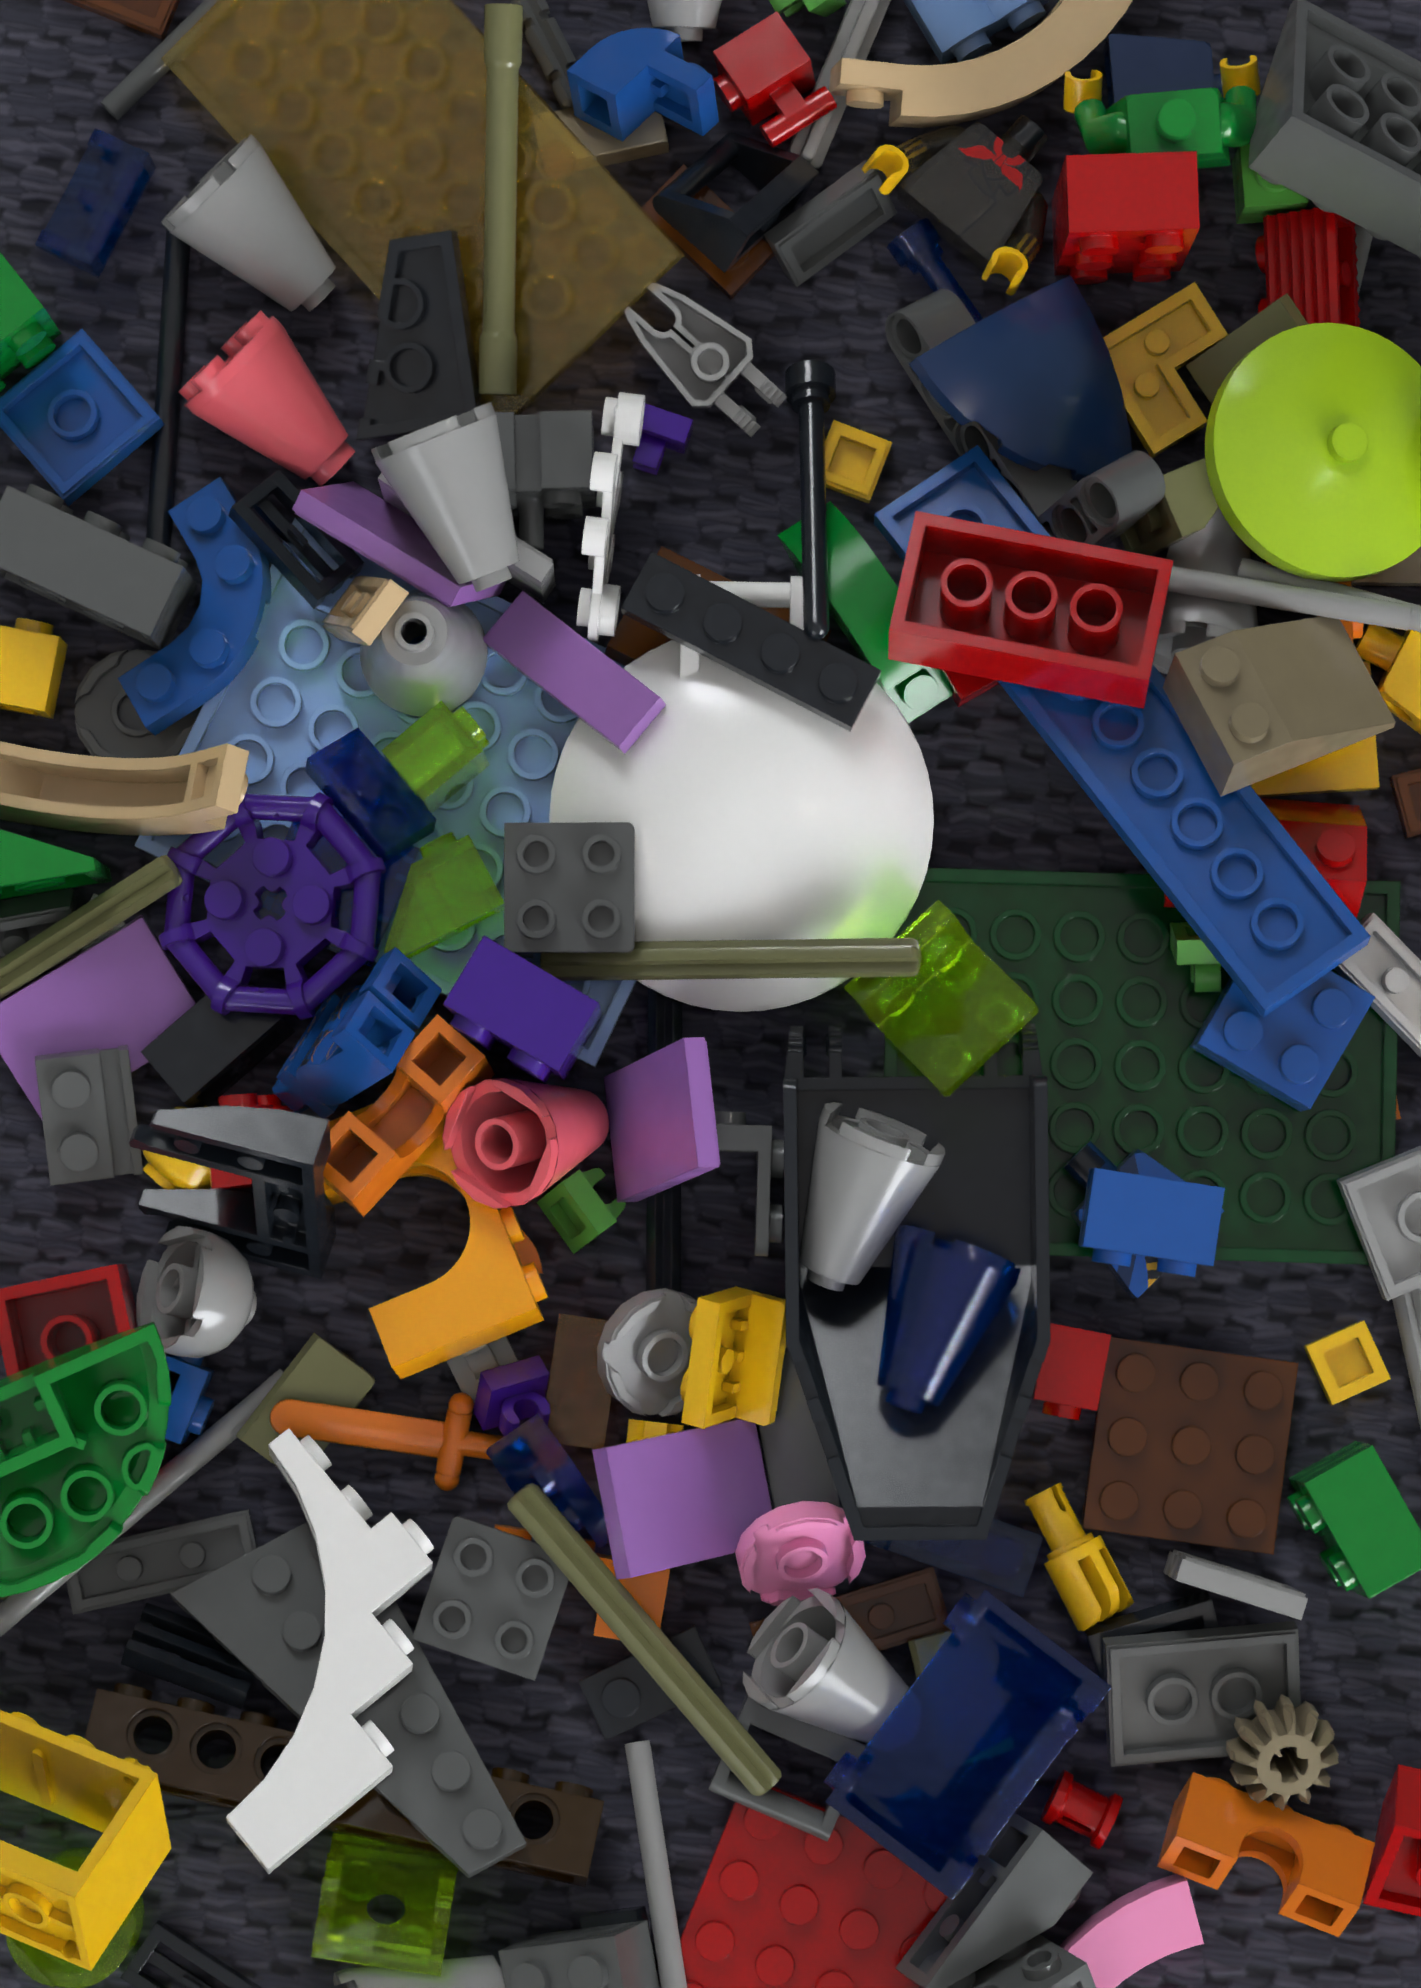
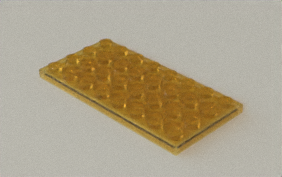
[161,0,685,415]

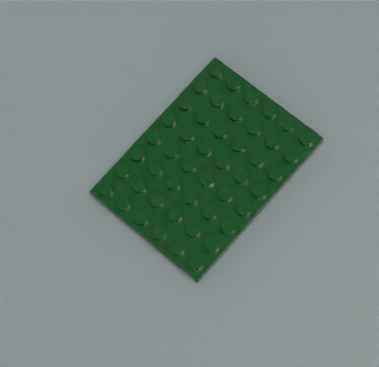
[883,868,1400,1265]

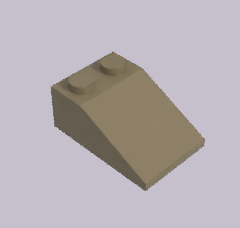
[1163,616,1396,797]

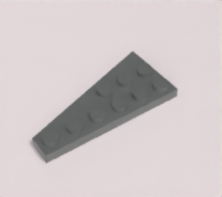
[170,1522,526,1878]

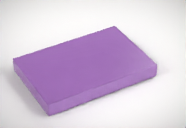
[292,481,506,607]
[0,915,197,1120]
[604,1037,720,1203]
[592,1419,772,1580]

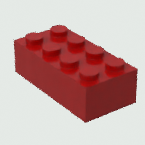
[888,511,1174,709]

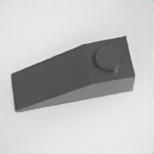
[895,1812,1093,1988]

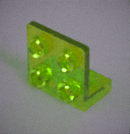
[844,899,1039,1096]

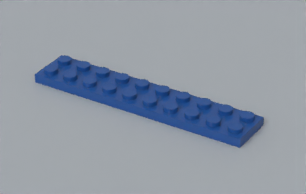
[874,445,1371,1018]

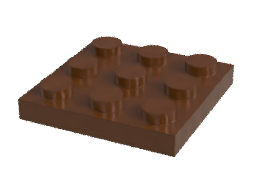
[1081,1337,1298,1555]

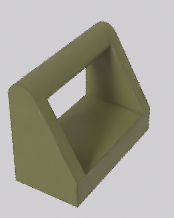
[1120,458,1219,556]

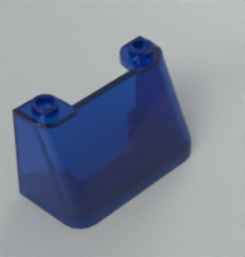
[823,1590,1112,1900]

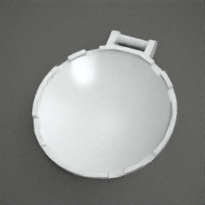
[549,574,934,1012]

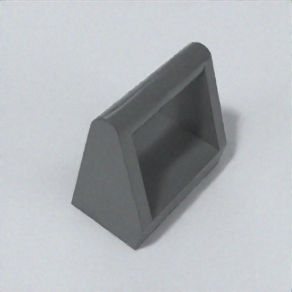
[708,1693,868,1841]

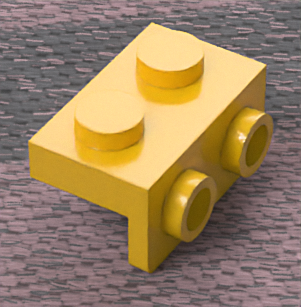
[680,1286,786,1429]

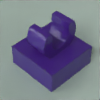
[632,403,693,476]
[473,1355,551,1440]

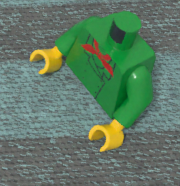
[1063,55,1261,169]

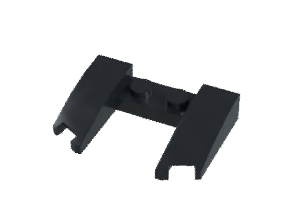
[129,1105,336,1279]

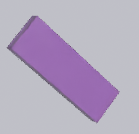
[483,591,666,754]

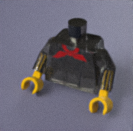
[862,115,1048,296]

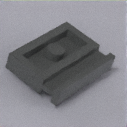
[35,1045,143,1186]

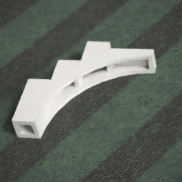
[226,1428,434,1874]

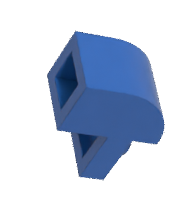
[567,28,719,142]

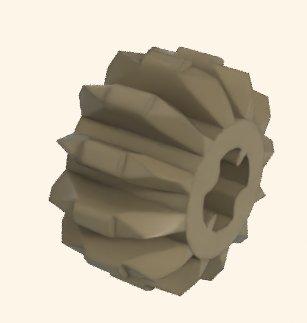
[1226,1694,1339,1810]

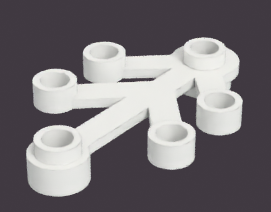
[576,392,645,641]

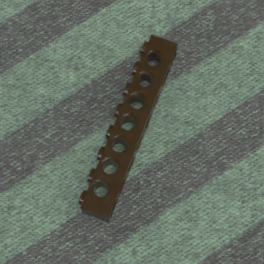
[85,1683,604,1887]

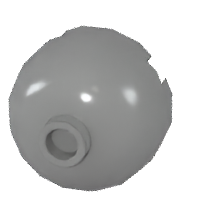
[136,1226,257,1358]

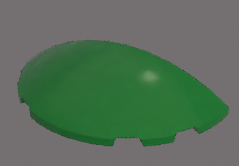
[0,1322,172,1597]

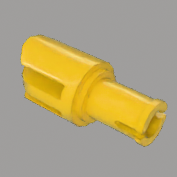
[1024,1482,1134,1631]

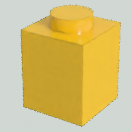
[0,618,68,719]

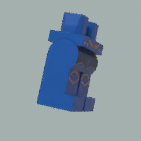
[272,947,442,1118]

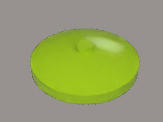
[1205,323,1421,582]

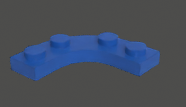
[118,477,271,736]

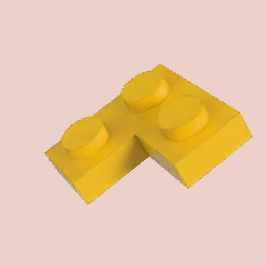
[1103,282,1228,458]

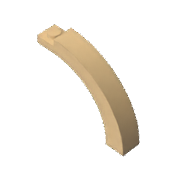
[829,0,1133,128]
[0,741,249,836]

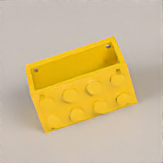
[0,1710,172,1971]

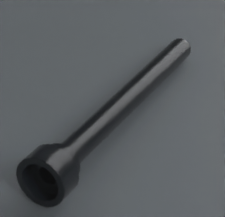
[785,360,836,640]

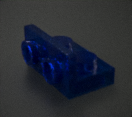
[486,1413,609,1549]

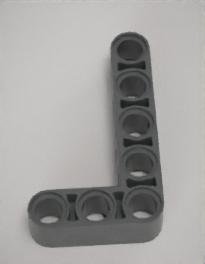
[885,288,1166,547]

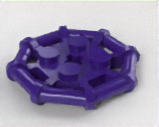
[158,792,387,1021]

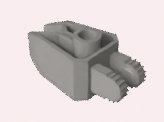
[624,282,787,437]

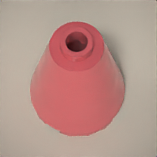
[442,1078,609,1209]

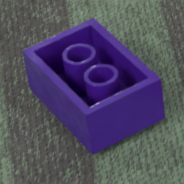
[443,936,603,1084]

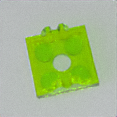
[311,1833,458,1976]

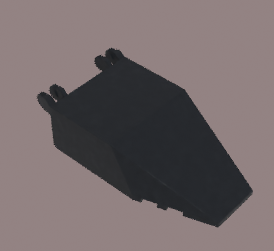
[783,1023,1051,1541]

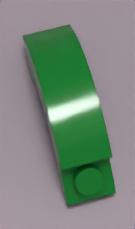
[777,501,954,724]

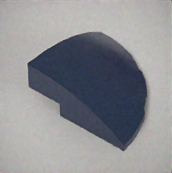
[909,275,1132,480]

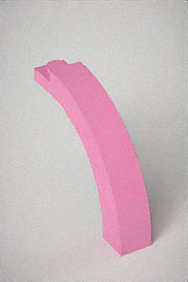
[1059,1874,1204,1988]

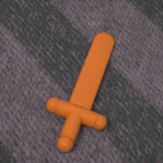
[270,1392,523,1491]

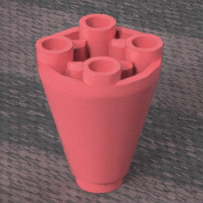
[178,310,355,487]

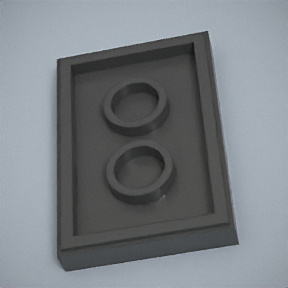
[1102,1621,1301,1767]

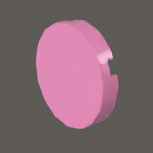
[735,1501,866,1606]

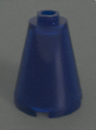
[877,1225,1021,1415]

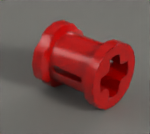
[1040,1769,1123,1850]

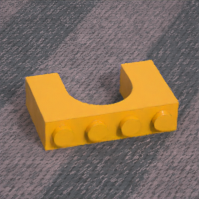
[324,1103,548,1379]

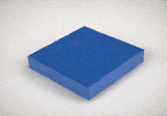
[0,329,165,506]

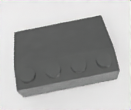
[1248,0,1421,259]

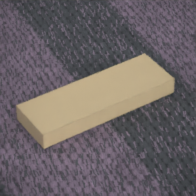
[322,575,409,646]

